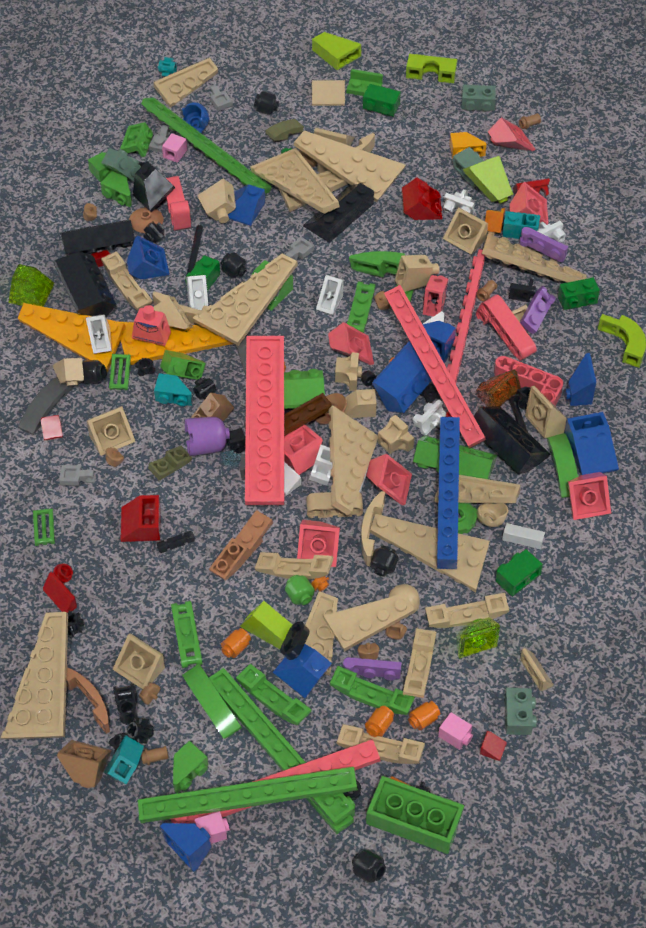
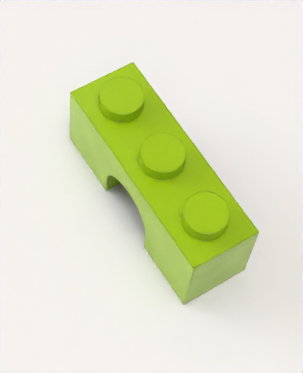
[406,54,457,83]

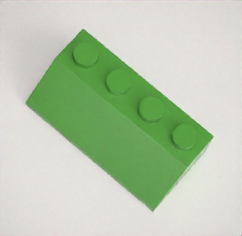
[284,369,325,409]
[413,435,498,480]
[366,776,464,854]

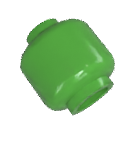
[285,575,315,605]

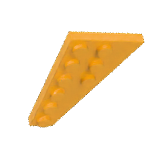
[18,303,126,372]
[120,322,234,365]

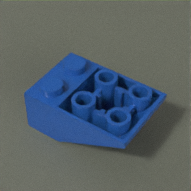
[564,412,619,475]

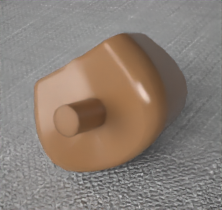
[83,203,97,221]
[374,291,390,310]
[105,447,124,467]
[385,621,407,640]
[358,643,380,660]
[139,682,160,705]

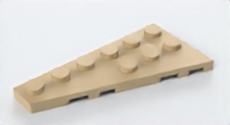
[250,148,339,213]
[370,514,490,593]

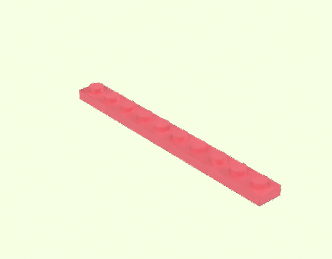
[447,249,485,384]
[384,285,486,448]
[171,739,380,824]

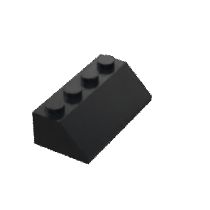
[303,183,374,243]
[60,220,135,255]
[53,252,116,318]
[474,406,551,473]

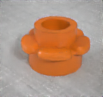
[311,576,329,592]

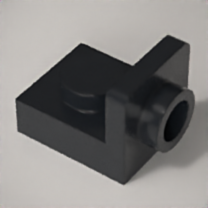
[508,279,536,303]
[226,428,246,454]

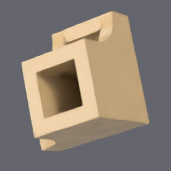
[335,352,362,391]
[378,415,414,454]

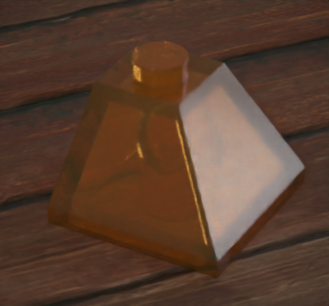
[476,369,521,407]

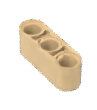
[306,492,364,518]

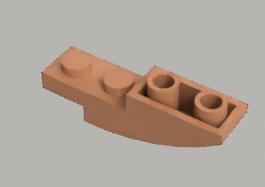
[209,510,273,580]

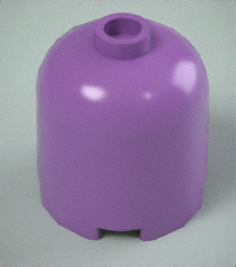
[185,417,230,456]

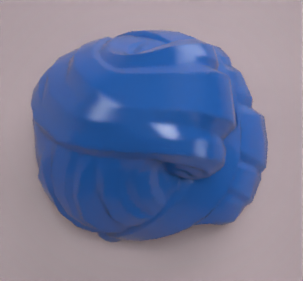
[181,102,209,133]

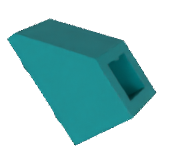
[502,211,540,239]
[154,373,192,406]
[103,735,144,784]

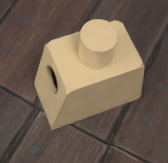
[197,179,236,223]
[395,255,439,292]

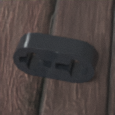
[280,622,310,660]

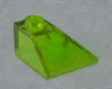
[8,264,54,307]
[458,617,500,659]

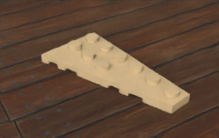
[294,131,406,202]
[482,231,587,282]
[192,254,298,346]
[329,405,378,516]
[1,612,68,739]

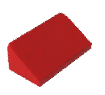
[43,572,77,613]

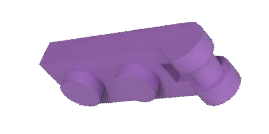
[519,227,568,263]
[520,286,556,334]
[343,657,402,680]

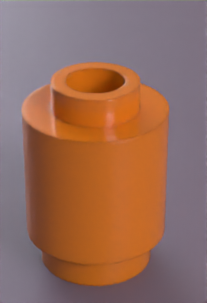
[221,628,251,658]
[408,701,441,731]
[365,706,394,737]

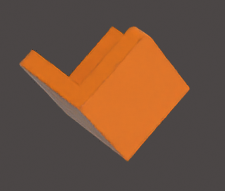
[485,208,505,233]

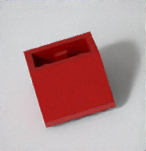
[402,177,442,220]
[120,495,161,542]

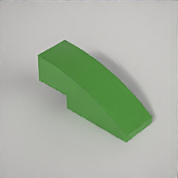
[349,251,405,277]

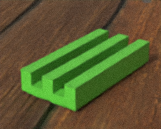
[109,354,131,390]
[33,509,55,546]

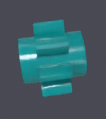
[158,57,177,77]

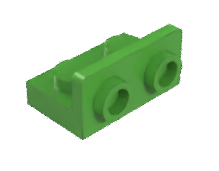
[346,69,383,96]
[120,122,153,157]
[310,793,355,826]

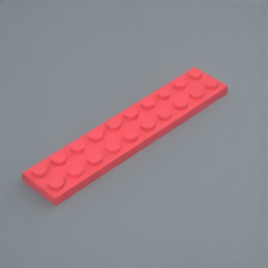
[245,336,284,505]

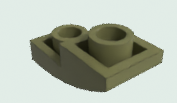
[265,119,304,142]
[148,445,192,481]

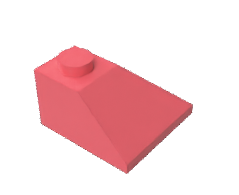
[488,117,536,151]
[510,182,548,225]
[328,322,374,365]
[284,425,323,475]
[366,454,412,505]
[568,472,611,520]
[297,520,340,567]

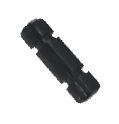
[157,531,195,553]

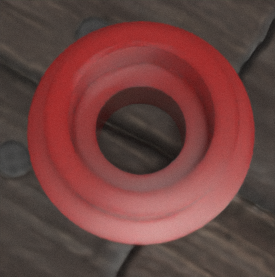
[53,563,73,583]

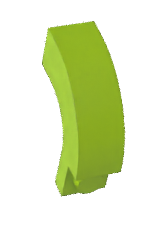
[598,314,646,368]

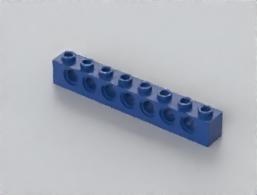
[437,417,460,569]

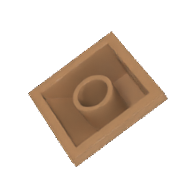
[57,740,112,788]

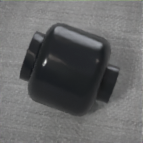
[254,91,279,115]
[220,252,247,278]
[82,360,106,384]
[370,546,399,577]
[352,849,386,883]

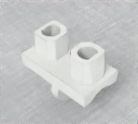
[443,190,476,214]
[538,221,566,243]
[412,400,446,435]

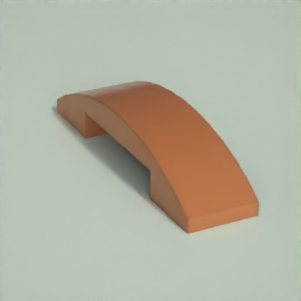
[66,667,110,734]

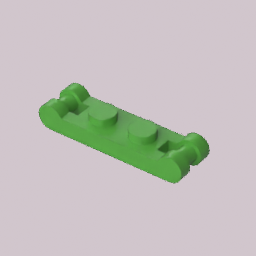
[347,281,376,333]
[171,601,202,668]

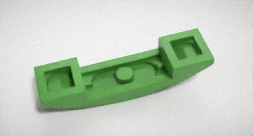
[547,433,578,498]
[182,664,242,739]
[236,664,312,725]
[330,666,415,715]

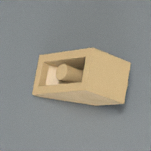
[153,296,193,329]
[53,358,84,386]
[344,389,377,418]

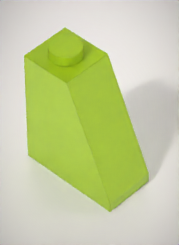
[312,32,362,70]
[463,156,513,203]
[240,601,293,649]

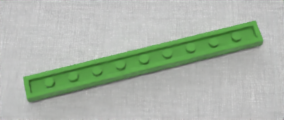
[141,97,272,193]
[209,668,354,834]
[138,767,357,823]

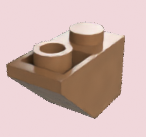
[191,392,234,421]

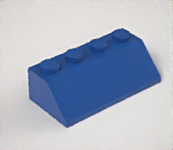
[372,341,443,413]

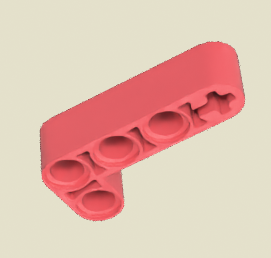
[165,176,191,231]
[476,295,537,361]
[494,356,563,406]

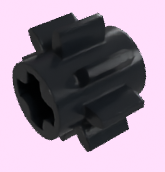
[143,221,165,243]
[193,377,216,400]
[513,387,531,410]
[68,611,84,637]
[127,718,154,744]

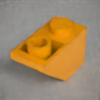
[449,132,487,159]

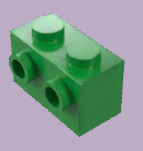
[363,84,401,117]
[185,255,220,292]
[558,277,600,310]
[496,549,543,597]

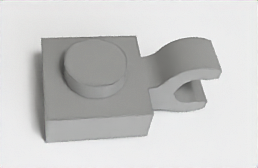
[210,84,232,111]
[149,125,170,153]
[286,237,314,260]
[59,465,95,486]

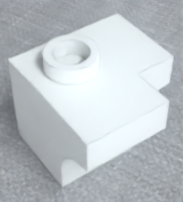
[309,445,333,486]

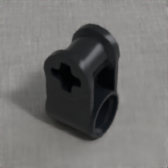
[113,683,138,725]

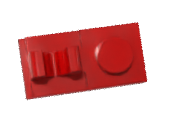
[513,178,550,196]

